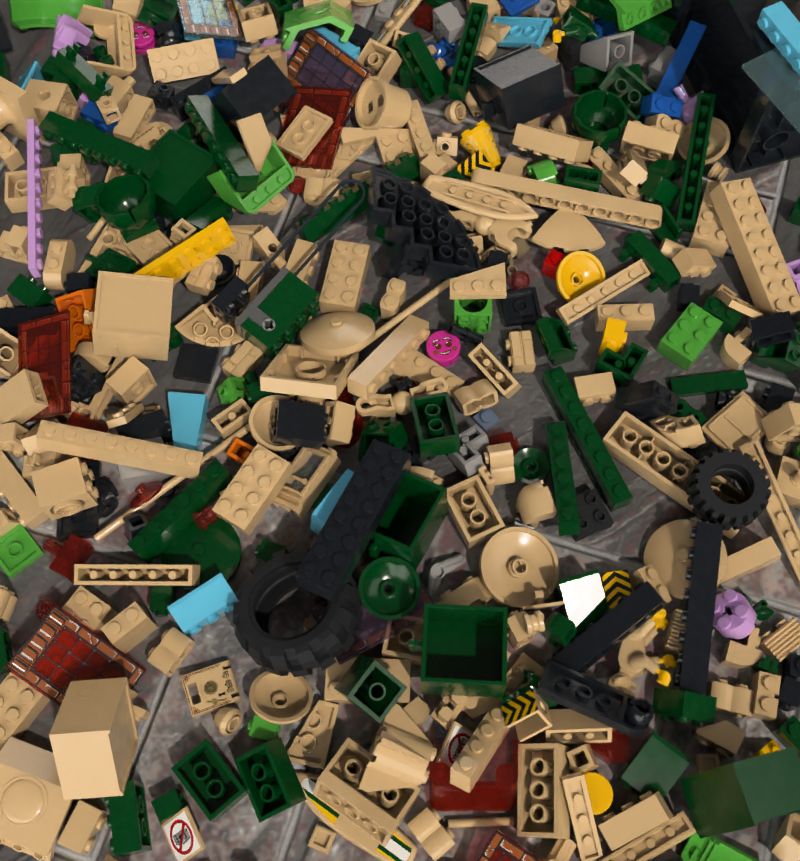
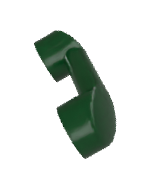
[92,45,115,65]

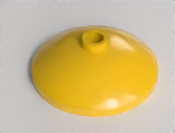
[556,251,606,302]

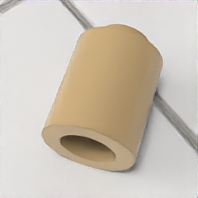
[658,238,685,261]

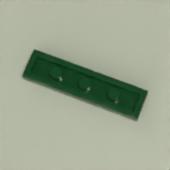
[669,370,749,397]

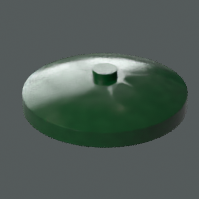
[161,514,242,592]

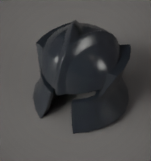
[153,20,184,47]

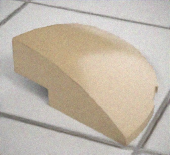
[531,210,606,253]
[174,294,245,347]

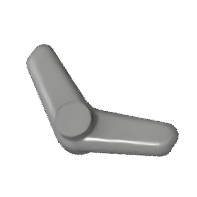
[426,554,466,603]

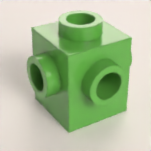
[217,376,248,405]

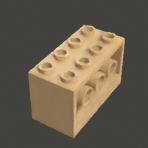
[313,737,421,847]

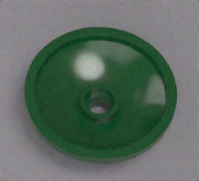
[358,556,421,620]

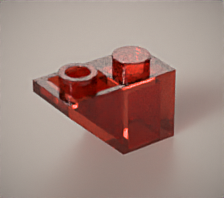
[582,731,632,765]

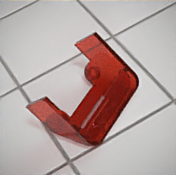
[429,740,518,812]

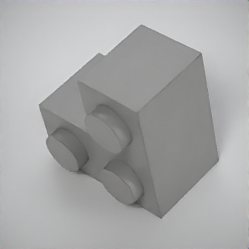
[433,2,466,43]
[448,424,490,478]

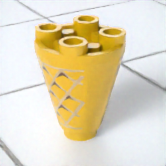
[460,120,502,170]

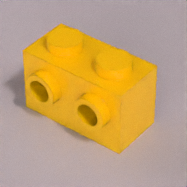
[598,318,628,355]

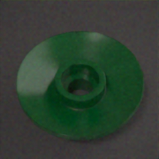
[514,448,550,485]

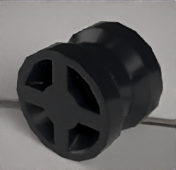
[393,376,414,392]

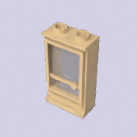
[272,446,341,519]

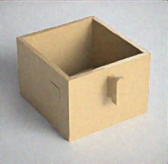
[84,271,174,361]
[49,677,139,800]

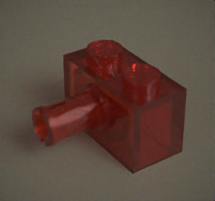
[43,533,95,583]

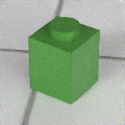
[247,714,282,742]

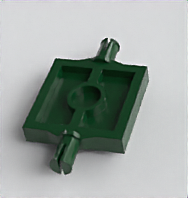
[85,248,138,281]

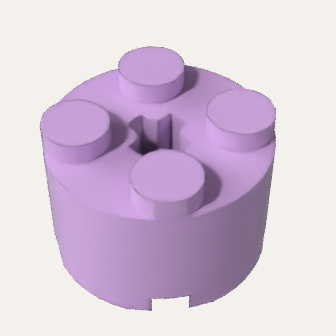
[713,589,757,639]

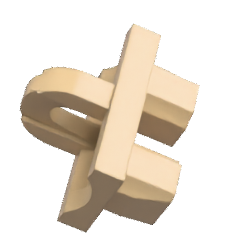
[430,695,470,730]

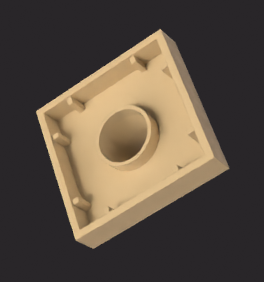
[0,76,45,144]
[260,344,359,406]

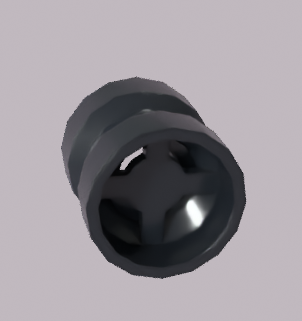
[714,391,738,410]

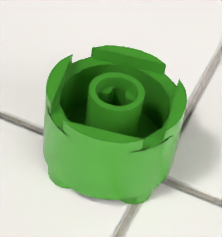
[526,158,561,185]

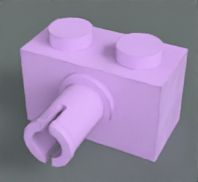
[673,84,704,124]

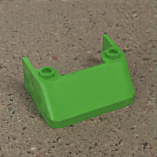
[207,139,295,214]

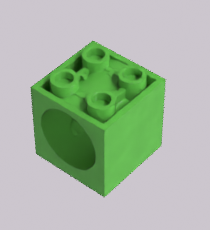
[453,299,492,334]

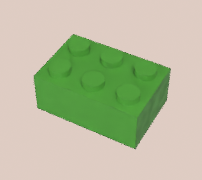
[656,302,723,371]

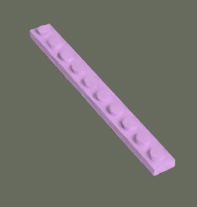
[27,119,44,278]

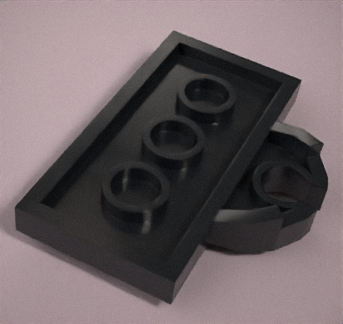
[56,461,119,540]

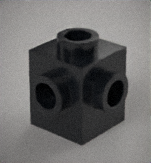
[149,80,175,110]

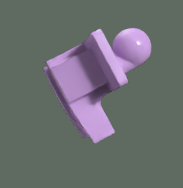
[52,13,93,57]

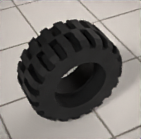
[686,449,771,531]

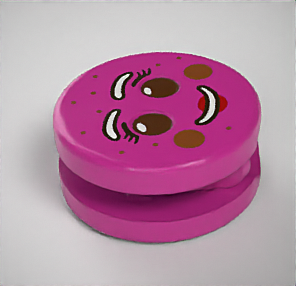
[133,22,157,54]
[426,330,461,367]

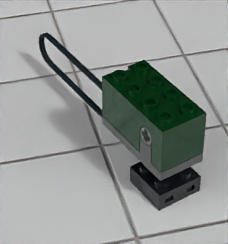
[211,179,366,361]

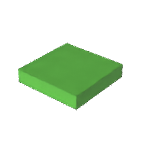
[0,523,45,579]

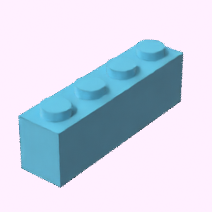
[757,1,800,76]

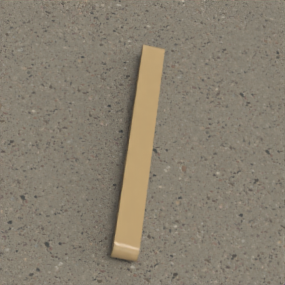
[470,168,663,229]

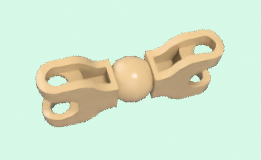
[449,209,532,258]
[356,378,449,427]

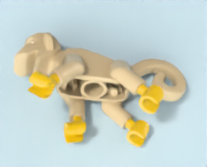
[607,592,676,698]

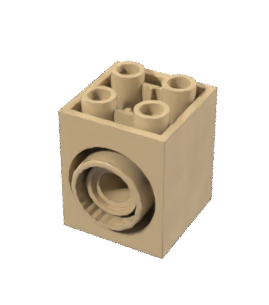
[25,79,79,124]
[31,457,99,521]

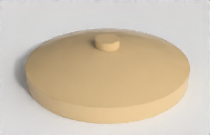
[300,311,376,356]
[643,519,728,600]
[479,526,559,609]

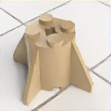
[358,703,437,792]

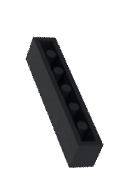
[551,581,668,674]

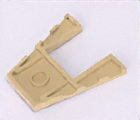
[339,127,418,186]

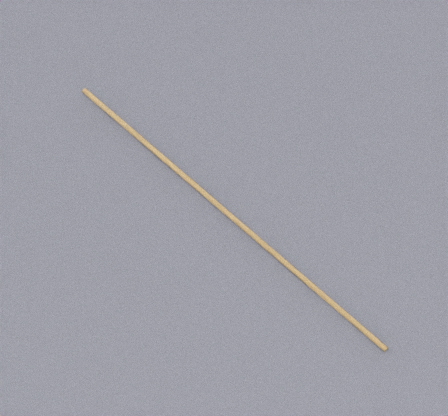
[93,220,533,542]

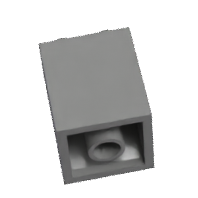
[580,30,634,72]
[117,437,175,493]

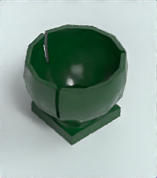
[571,90,627,153]
[96,174,160,243]

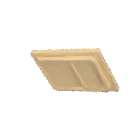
[701,391,768,454]

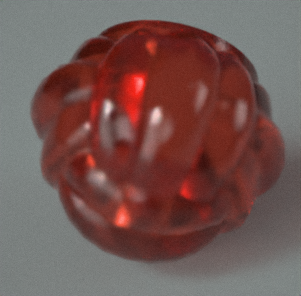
[288,176,305,195]
[511,271,530,290]
[35,599,56,621]

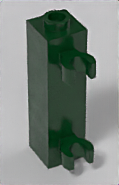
[54,42,114,103]
[618,229,682,293]

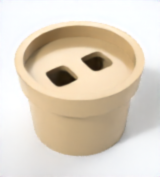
[355,76,411,130]

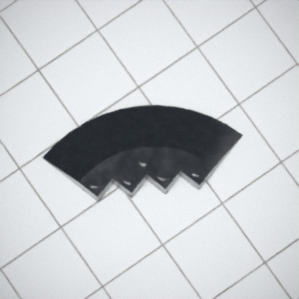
[367,166,482,279]

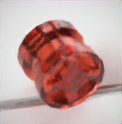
[193,505,218,530]

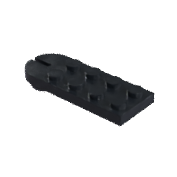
[536,659,654,736]

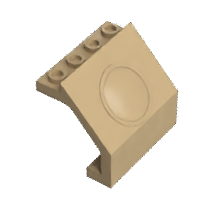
[0,736,73,861]

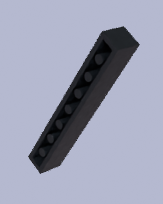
[674,521,723,695]

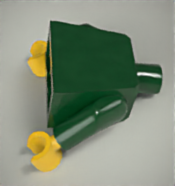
[552,4,599,43]

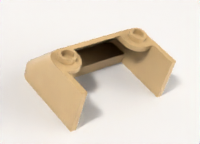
[76,4,136,78]
[211,112,272,179]

